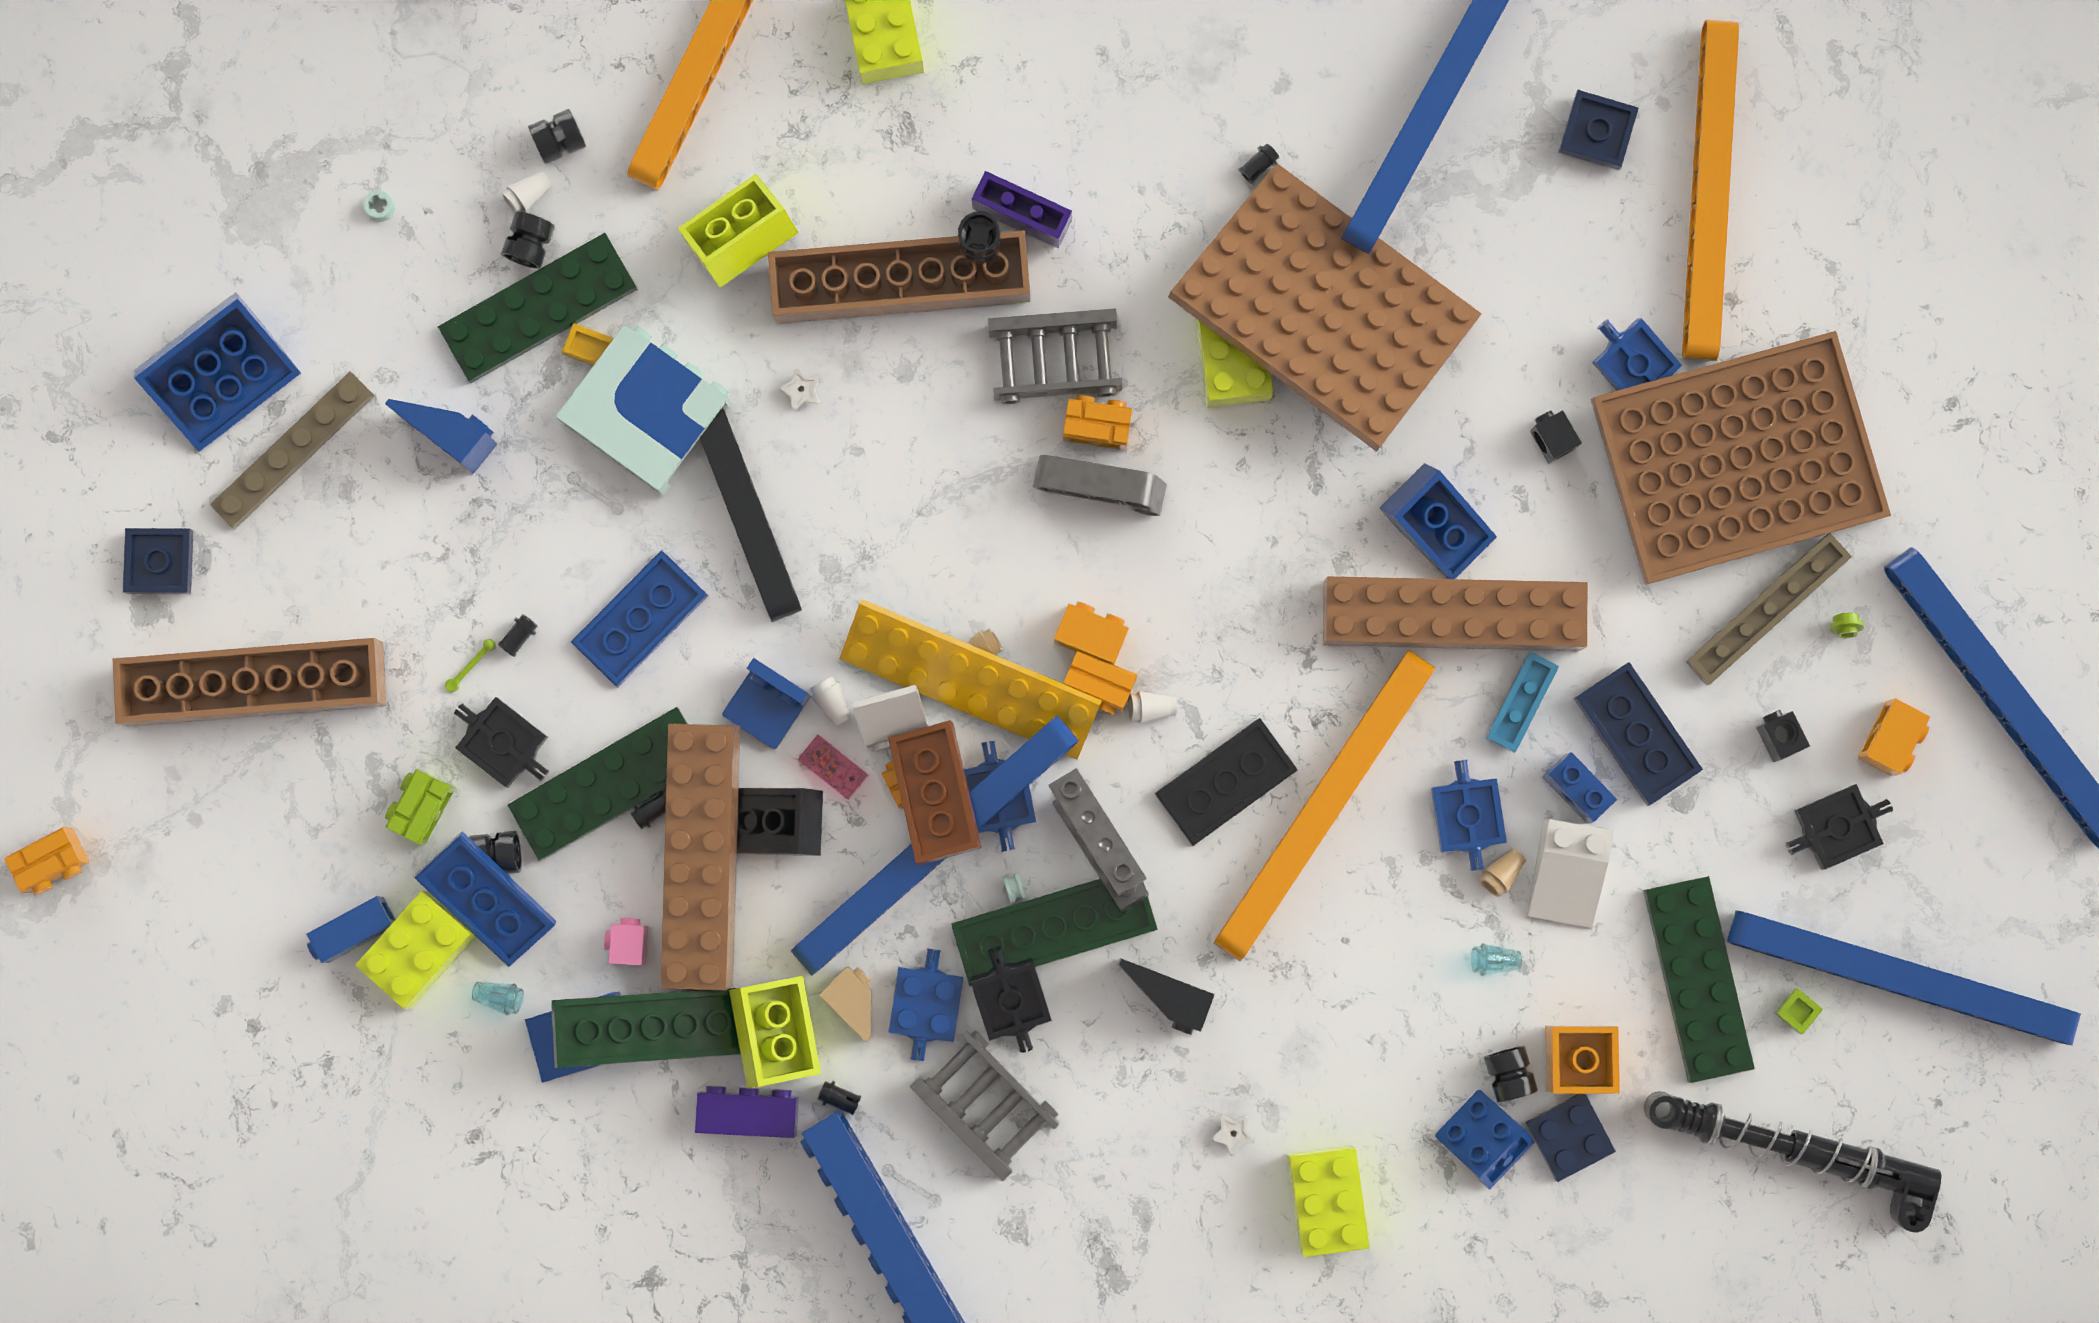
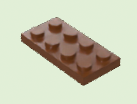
[888,720,982,866]

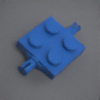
[1592,318,1682,391]
[964,741,1036,852]
[1431,760,1507,871]
[888,948,963,1061]

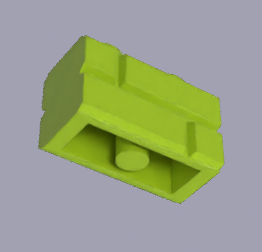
[385,769,455,846]

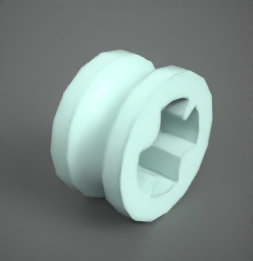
[363,190,395,222]
[1003,872,1026,904]

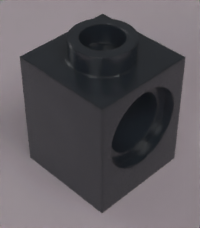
[1530,410,1582,464]
[1756,709,1810,762]

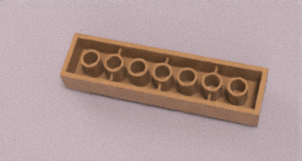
[768,230,1031,324]
[1323,576,1588,651]
[112,638,387,727]
[661,724,740,991]

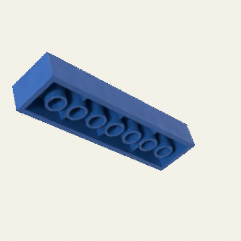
[800,1109,965,1323]

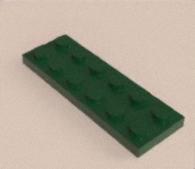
[437,233,638,383]
[507,707,688,861]
[1643,876,1755,1083]
[951,879,1158,987]
[551,988,741,1068]

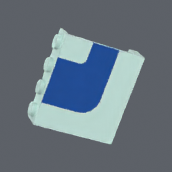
[556,324,732,496]

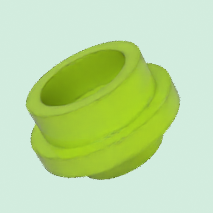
[1830,612,1864,639]

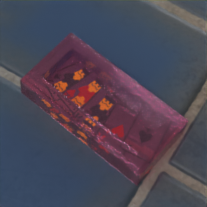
[797,734,868,800]

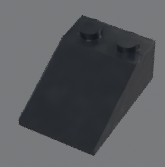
[737,788,823,856]
[1117,958,1215,1035]

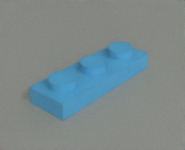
[1485,651,1559,753]

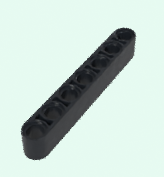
[700,407,802,622]

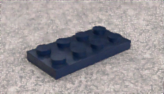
[1574,662,1703,806]

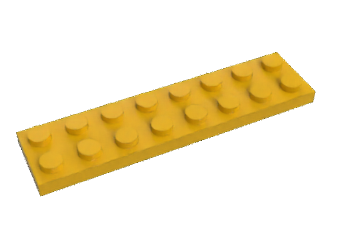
[839,599,1102,760]

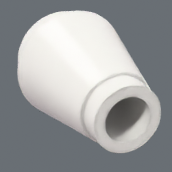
[502,171,552,213]
[810,676,851,726]
[1128,691,1177,723]

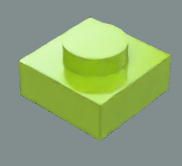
[1774,988,1823,1035]

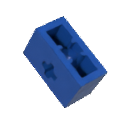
[1542,752,1617,824]

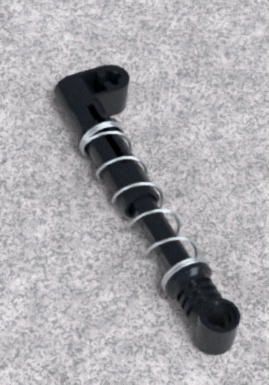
[1643,1091,1942,1233]

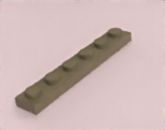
[210,371,375,529]
[1685,533,1852,685]

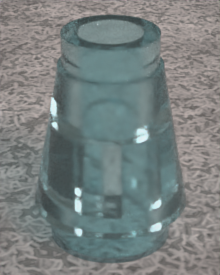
[1471,943,1522,976]
[472,981,524,1015]

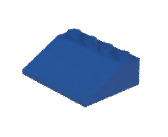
[134,292,301,452]

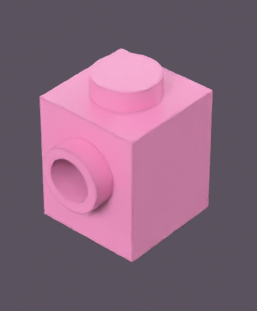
[604,918,649,965]

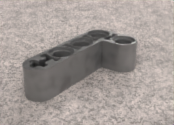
[1033,455,1167,516]

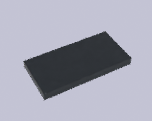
[1155,718,1298,846]

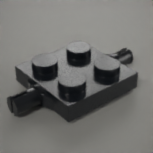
[454,697,549,788]
[1786,784,1893,870]
[969,946,1052,1053]

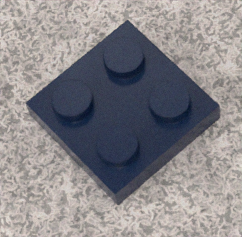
[1558,90,1639,170]
[123,528,194,594]
[1525,1094,1616,1182]

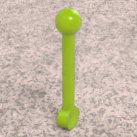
[445,639,496,692]

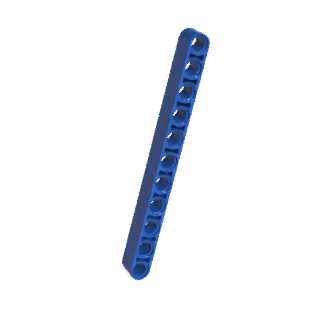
[1341,0,1509,254]
[1884,547,2099,848]
[790,716,1079,976]
[1727,910,2081,1046]

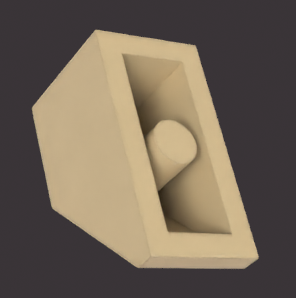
[819,967,872,1042]

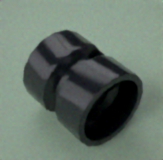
[528,109,586,164]
[501,211,555,269]
[958,211,1001,264]
[469,831,522,874]
[1484,1046,1538,1102]

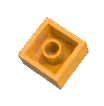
[1545,1026,1620,1094]

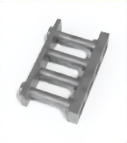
[988,308,1122,404]
[1048,768,1149,912]
[910,1030,1059,1181]

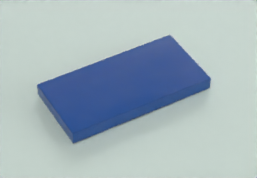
[571,550,709,687]
[414,831,557,967]

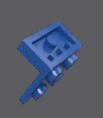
[722,657,811,749]
[1435,1090,1535,1190]

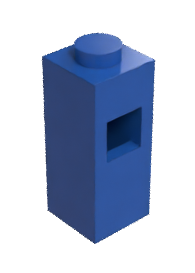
[306,896,396,963]

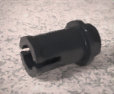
[1238,144,1280,184]
[498,614,538,657]
[631,791,666,830]
[817,1080,861,1115]

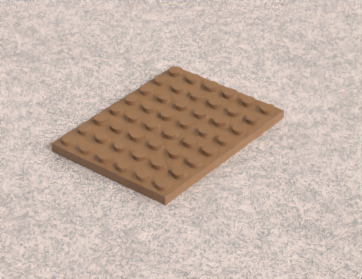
[1168,163,1482,452]
[1590,331,1891,585]

